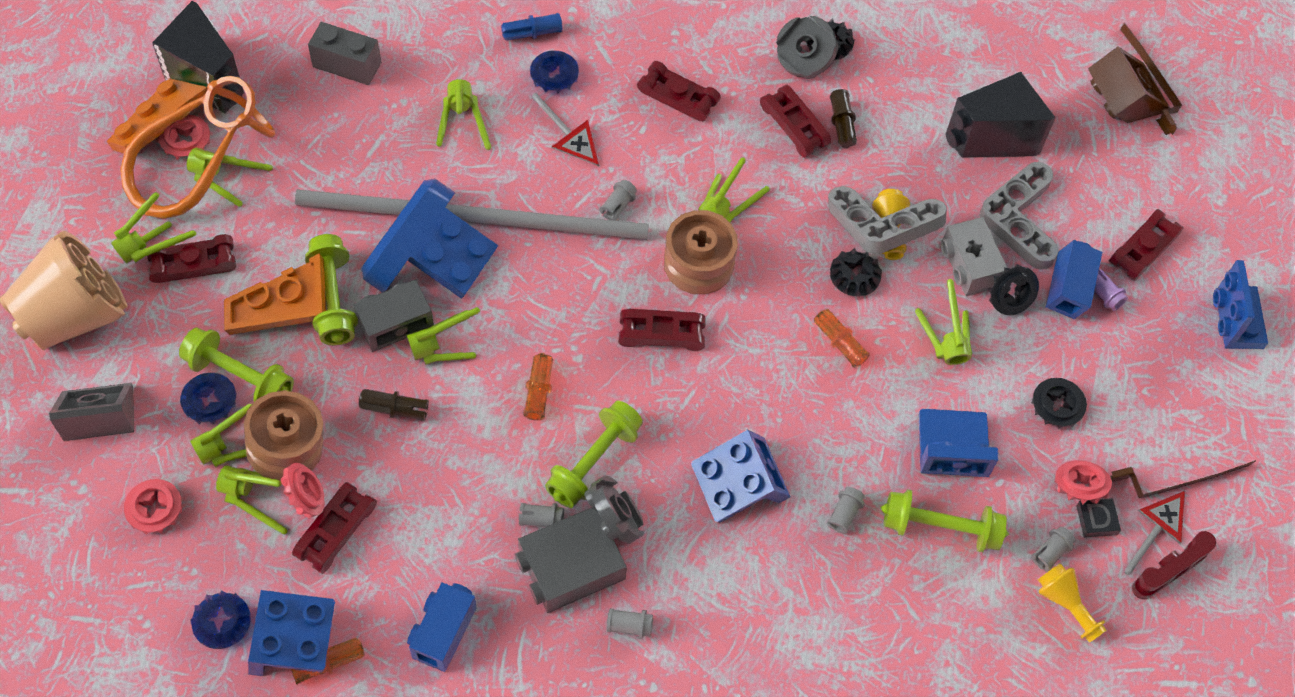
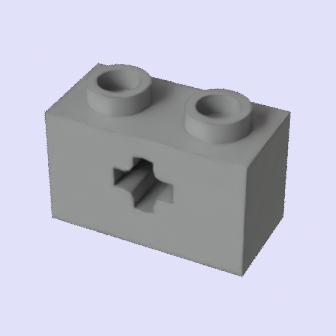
[940,217,1007,296]

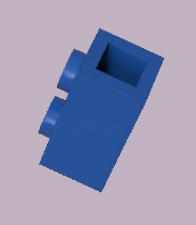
[1046,240,1103,319]
[407,582,477,672]

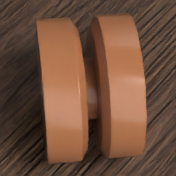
[664,210,738,294]
[244,390,323,481]

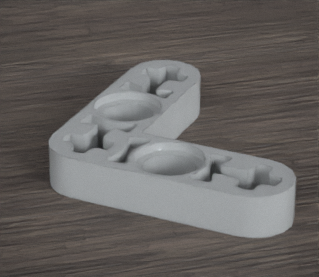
[979,162,1059,270]
[828,186,946,254]

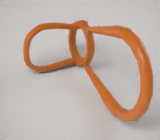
[120,76,275,219]

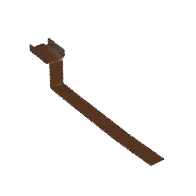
[1120,22,1182,135]
[1110,460,1256,498]

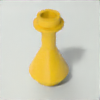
[872,189,910,260]
[1037,563,1107,643]

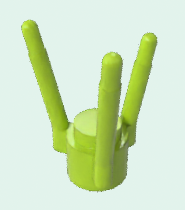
[436,79,491,150]
[186,147,273,207]
[698,157,770,223]
[111,192,196,264]
[915,279,973,365]
[407,307,480,365]
[190,404,252,467]
[216,465,288,534]

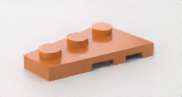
[106,78,208,153]
[224,253,326,335]

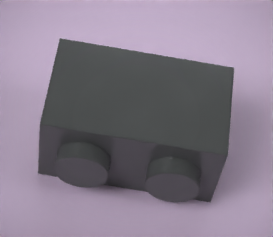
[308,22,382,85]
[353,279,434,352]

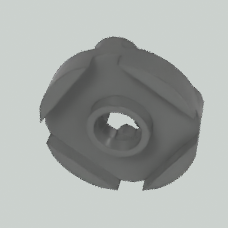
[776,16,839,79]
[585,475,644,544]

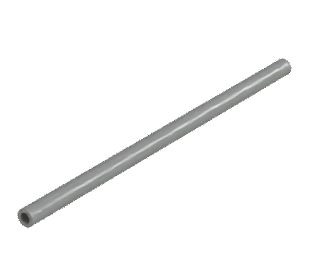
[295,189,649,240]

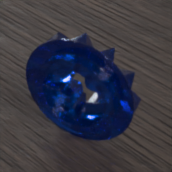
[530,51,579,94]
[180,373,237,425]
[190,590,251,649]

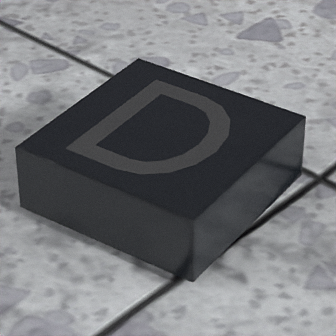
[1076,498,1121,538]

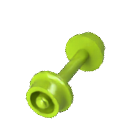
[305,234,358,346]
[179,327,294,402]
[545,400,643,508]
[880,489,1009,552]

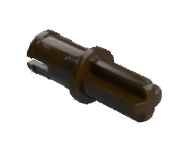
[830,89,857,148]
[359,389,429,422]

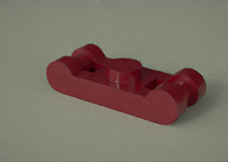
[637,61,721,122]
[760,85,831,158]
[1109,209,1184,281]
[147,234,236,283]
[618,309,706,351]
[292,482,377,574]
[1132,531,1216,599]

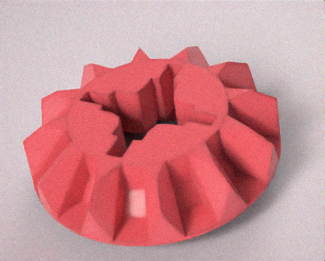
[158,115,210,160]
[1054,460,1112,505]
[281,463,325,519]
[124,479,182,535]

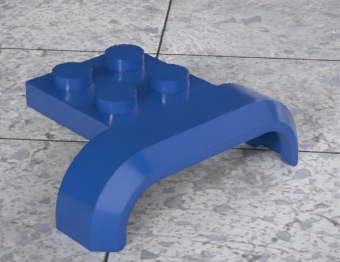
[361,178,498,299]

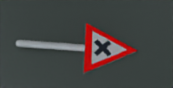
[532,93,599,166]
[1125,491,1185,575]

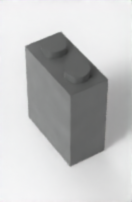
[515,508,627,613]

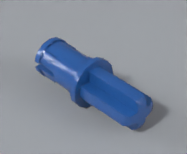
[501,13,563,41]

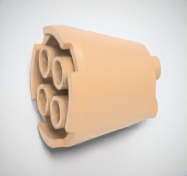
[0,231,127,350]

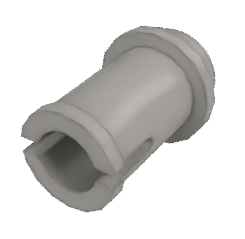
[599,180,637,220]
[827,487,865,534]
[519,503,564,527]
[1031,527,1076,572]
[607,608,653,639]

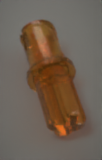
[814,309,870,368]
[523,353,553,420]
[291,638,365,685]

